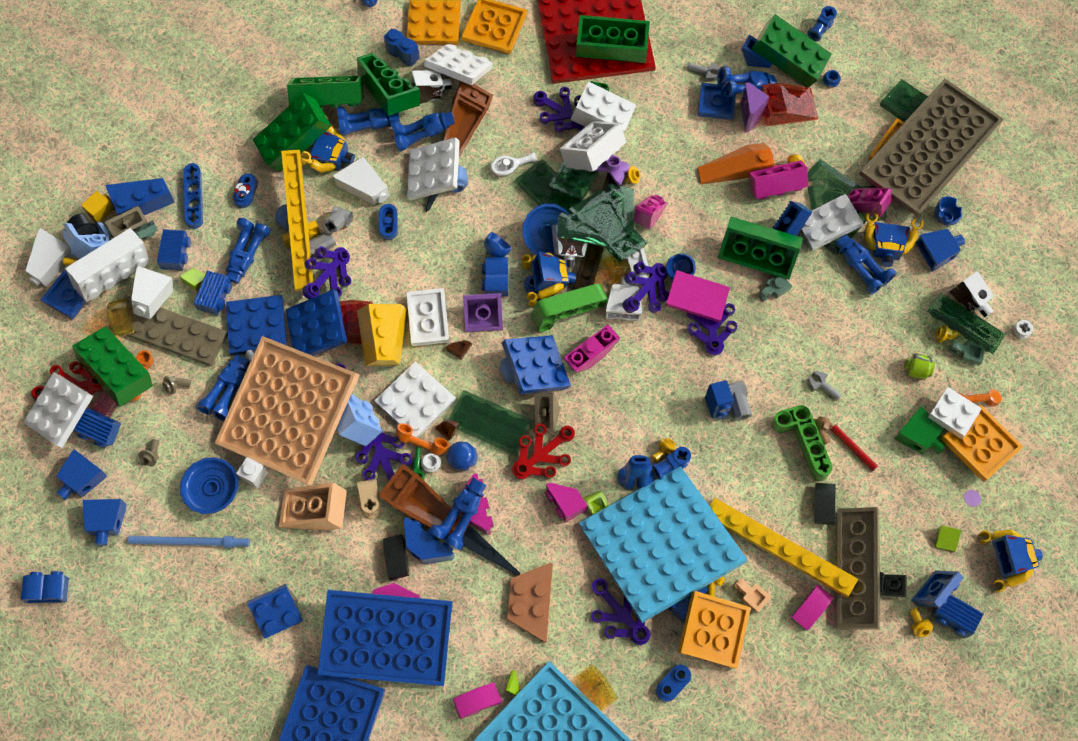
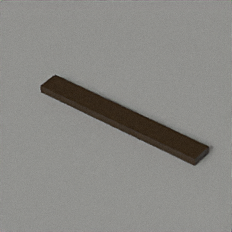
[573,164,629,290]

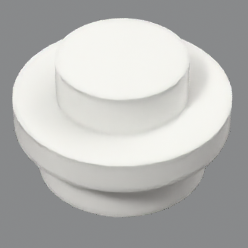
[421,453,441,473]

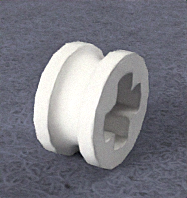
[1013,320,1033,339]

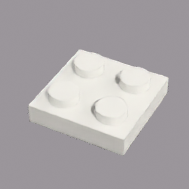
[928,387,982,439]

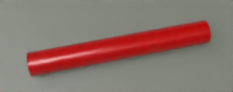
[830,424,878,471]

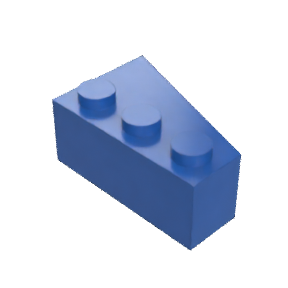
[105,178,175,215]

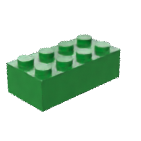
[752,14,832,88]
[576,15,650,63]
[287,75,364,107]
[252,93,331,172]
[718,217,803,280]
[72,326,153,407]

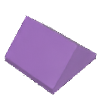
[740,83,769,132]
[463,293,503,332]

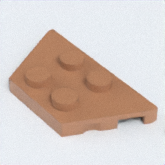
[507,563,553,643]

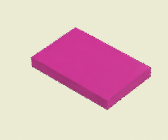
[665,270,730,323]

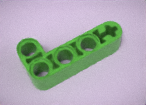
[531,284,608,332]
[772,405,833,481]

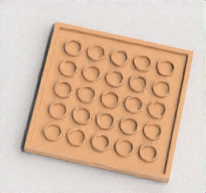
[215,336,359,486]

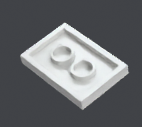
[801,194,863,251]
[407,288,450,346]

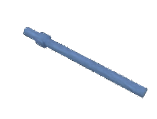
[128,536,250,548]

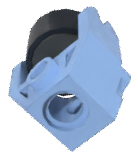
[62,213,110,259]

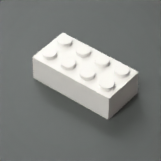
[65,228,149,303]

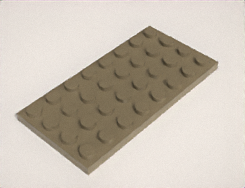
[859,79,1003,217]

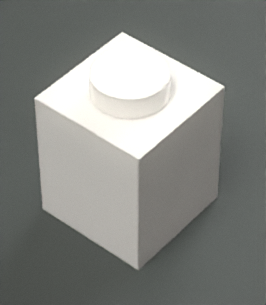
[236,457,268,489]

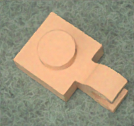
[734,578,771,613]

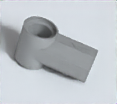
[322,206,353,235]
[309,232,336,260]
[729,380,752,421]

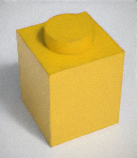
[81,191,115,222]

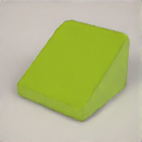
[180,267,205,292]
[935,525,961,552]

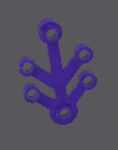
[533,87,585,133]
[302,246,351,299]
[622,261,669,313]
[686,303,738,356]
[356,427,412,483]
[591,578,651,645]

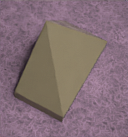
[104,206,147,238]
[534,392,560,432]

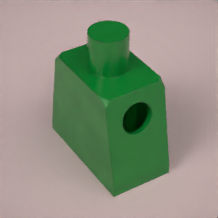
[894,407,946,454]

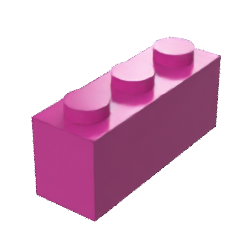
[749,160,809,199]

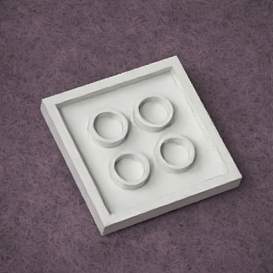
[424,44,493,85]
[407,137,459,200]
[374,362,457,438]
[23,372,93,448]

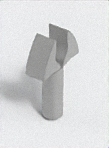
[687,62,719,82]
[808,371,841,400]

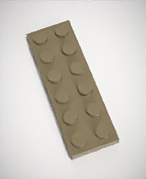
[108,295,228,367]
[837,507,880,630]

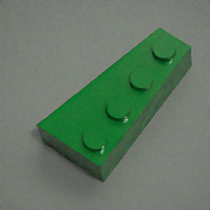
[357,53,420,116]

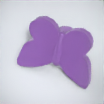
[594,155,629,186]

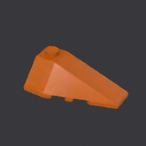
[698,143,775,184]

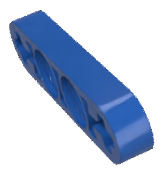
[184,163,203,229]

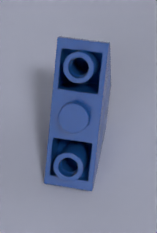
[404,517,455,564]

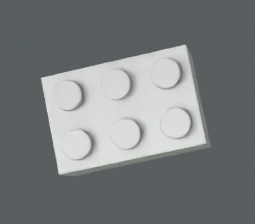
[570,82,636,133]
[560,121,626,171]

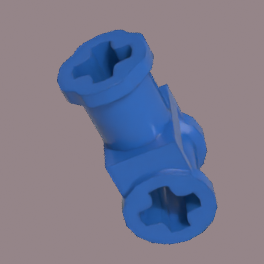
[807,6,837,41]
[652,447,691,479]

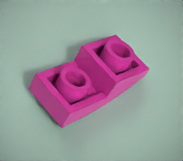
[791,584,834,631]
[453,682,502,719]

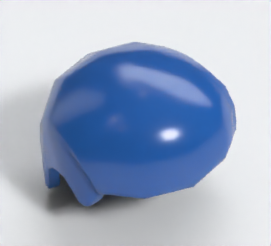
[934,196,962,226]
[484,232,512,257]
[666,253,696,279]
[446,441,478,471]

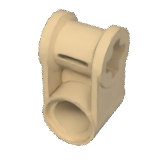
[357,479,381,519]

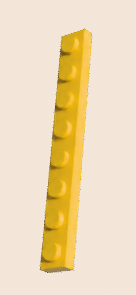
[281,150,313,292]
[710,498,858,598]

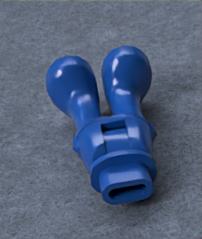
[717,66,777,98]
[337,106,400,136]
[391,111,455,152]
[226,218,271,284]
[835,235,897,295]
[195,355,249,421]
[617,455,654,490]
[428,478,487,550]

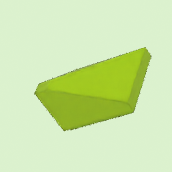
[583,491,609,515]
[505,670,520,696]

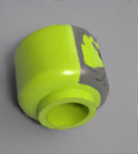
[904,353,935,380]

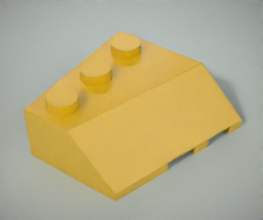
[357,304,408,366]

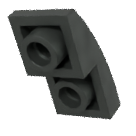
[814,483,836,525]
[383,534,409,580]
[880,572,907,597]

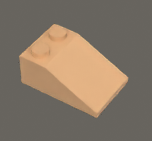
[279,483,347,530]

